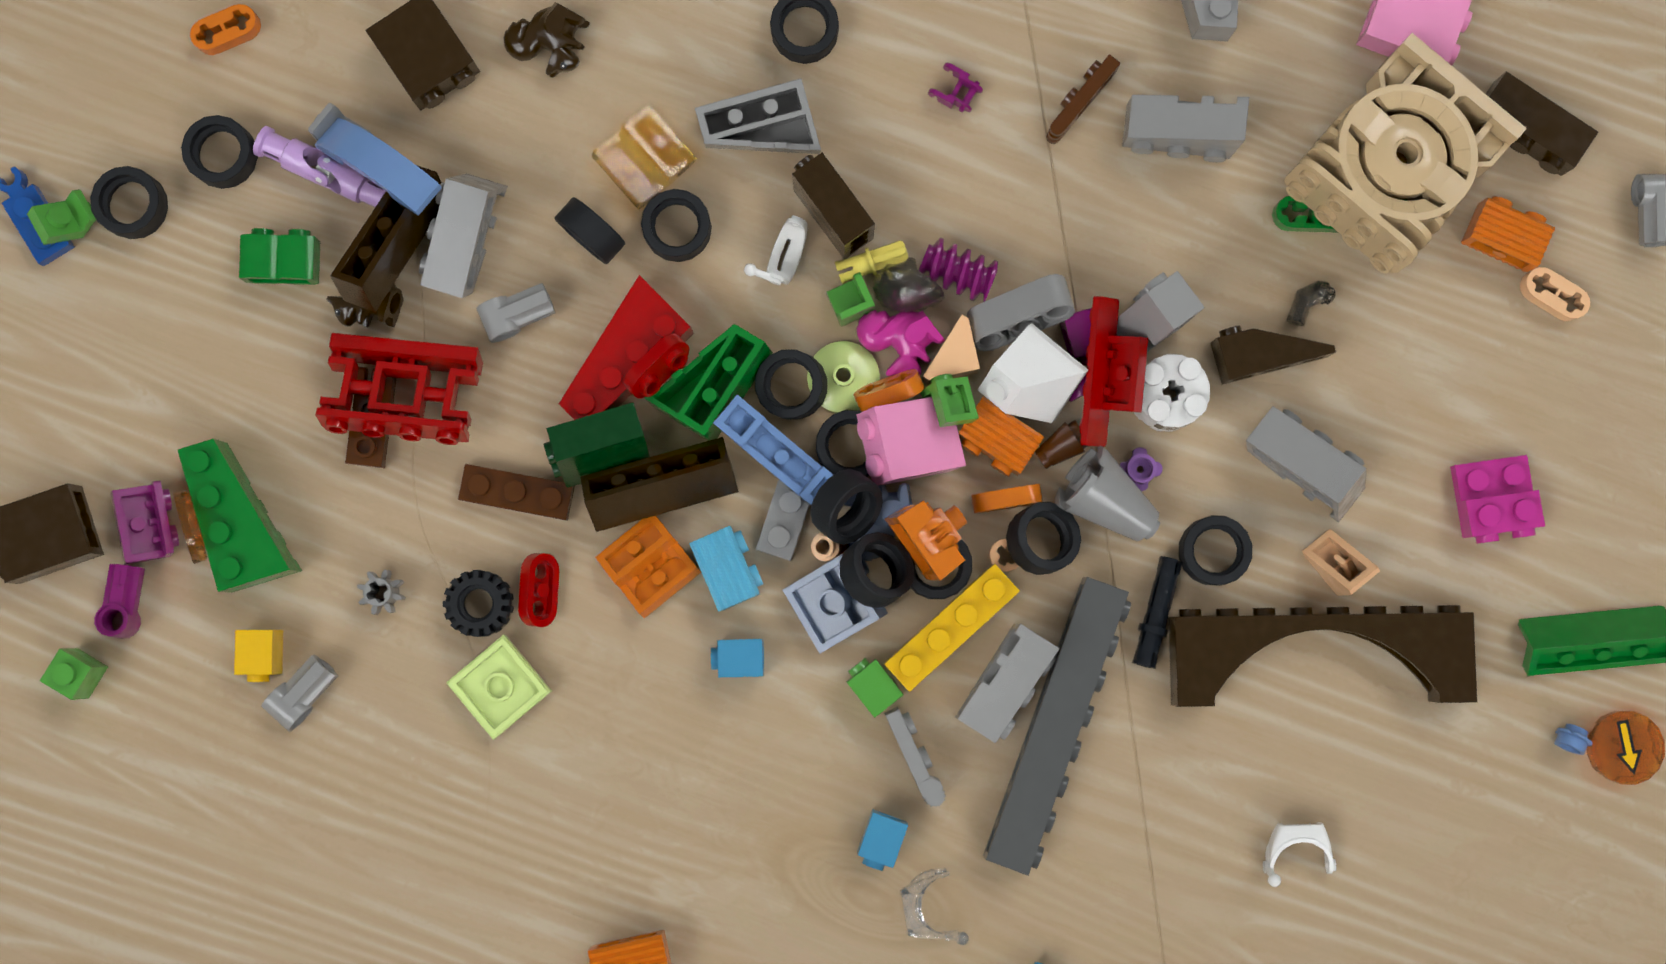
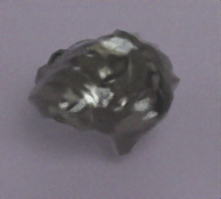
[873,257,945,312]

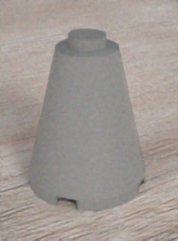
[1055,445,1160,541]

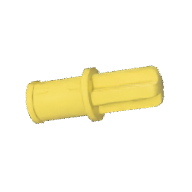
[835,240,908,284]

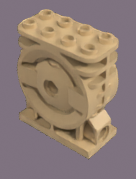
[1284,33,1527,274]

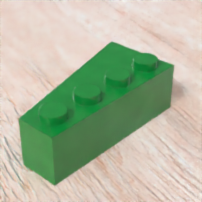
[177,439,302,593]

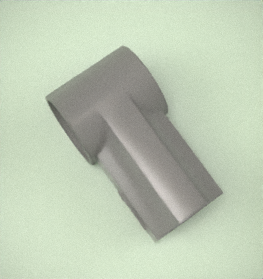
[1631,174,1666,247]
[476,283,556,343]
[261,655,338,732]

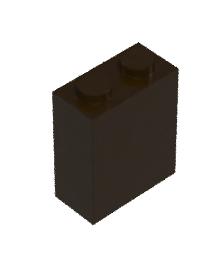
[365,0,481,111]
[792,152,875,259]
[0,483,104,584]

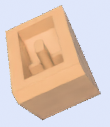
[922,314,980,385]
[1302,529,1380,596]

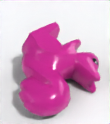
[856,310,945,376]

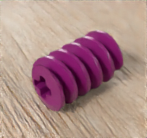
[916,237,998,302]

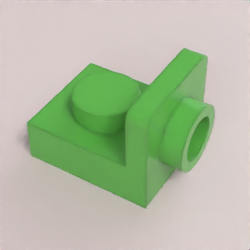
[27,189,96,245]
[921,374,979,427]

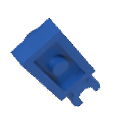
[0,166,75,266]

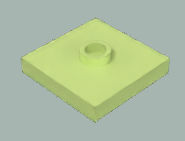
[446,635,552,740]

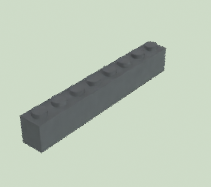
[983,577,1131,876]

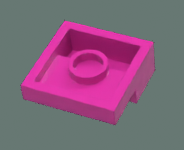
[1450,455,1545,544]

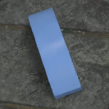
[314,118,442,215]
[713,394,833,506]

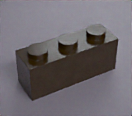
[1486,71,1598,176]

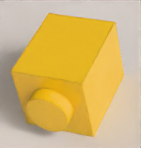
[234,630,283,682]

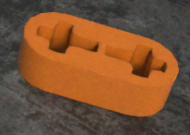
[190,4,261,55]
[854,369,925,412]
[971,484,1043,514]

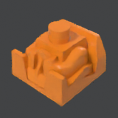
[885,500,967,581]

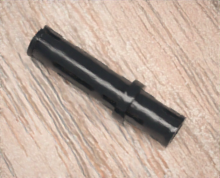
[1132,556,1183,669]

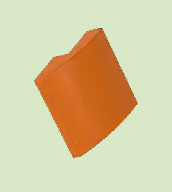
[595,516,701,619]

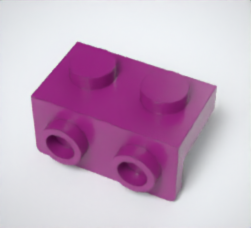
[111,481,179,565]

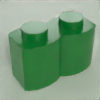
[239,228,321,285]

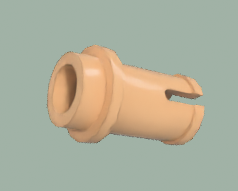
[811,532,847,561]

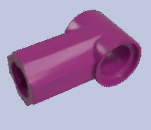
[94,564,145,639]

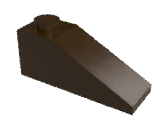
[1210,325,1336,385]

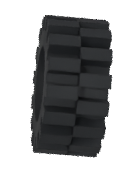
[443,570,514,637]

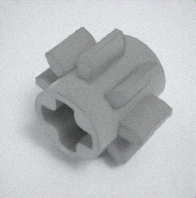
[357,570,406,615]

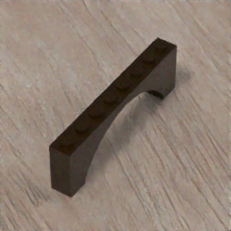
[1169,605,1477,707]

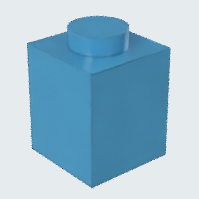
[711,639,764,678]
[857,809,908,871]

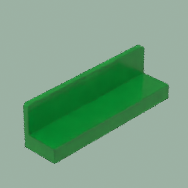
[1518,606,1666,676]

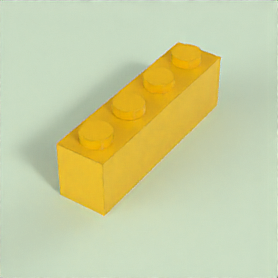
[883,564,1020,692]

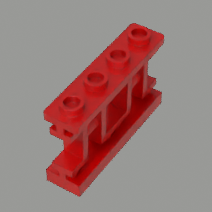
[315,333,483,445]

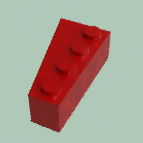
[558,275,694,420]

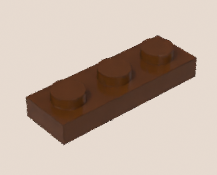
[458,464,575,521]

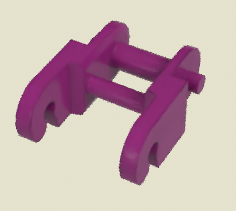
[928,62,983,113]

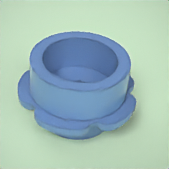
[1554,724,1593,755]

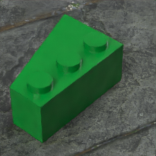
[644,324,773,441]

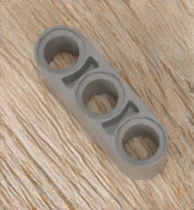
[967,274,1075,351]

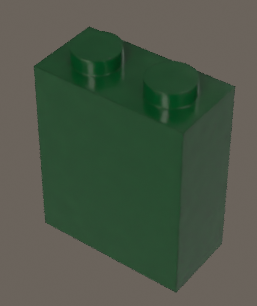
[543,402,650,488]

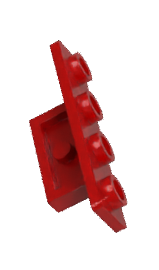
[1079,296,1148,447]

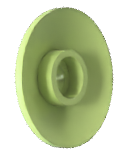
[807,341,880,413]

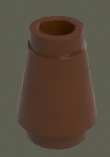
[1035,420,1088,469]

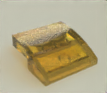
[592,105,697,210]

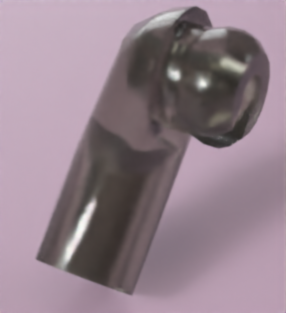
[1287,281,1336,326]

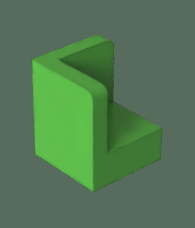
[826,272,875,327]

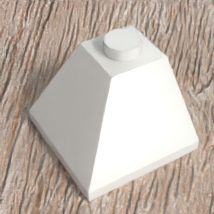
[978,323,1088,423]

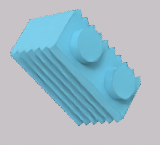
[689,526,764,612]

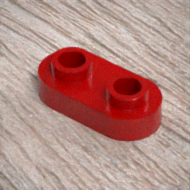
[624,334,690,399]
[518,553,560,627]

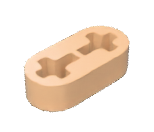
[1520,267,1590,321]

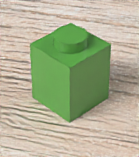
[40,648,108,700]
[846,658,904,718]

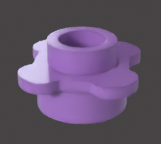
[1120,447,1162,491]

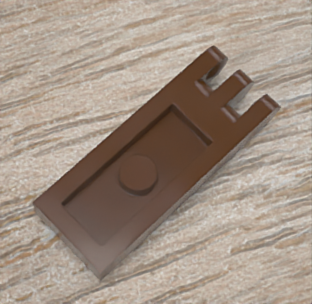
[1046,54,1121,144]
[345,367,397,469]

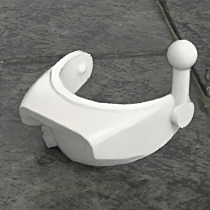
[744,215,807,285]
[1263,822,1336,887]

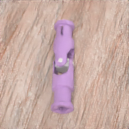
[253,126,386,207]

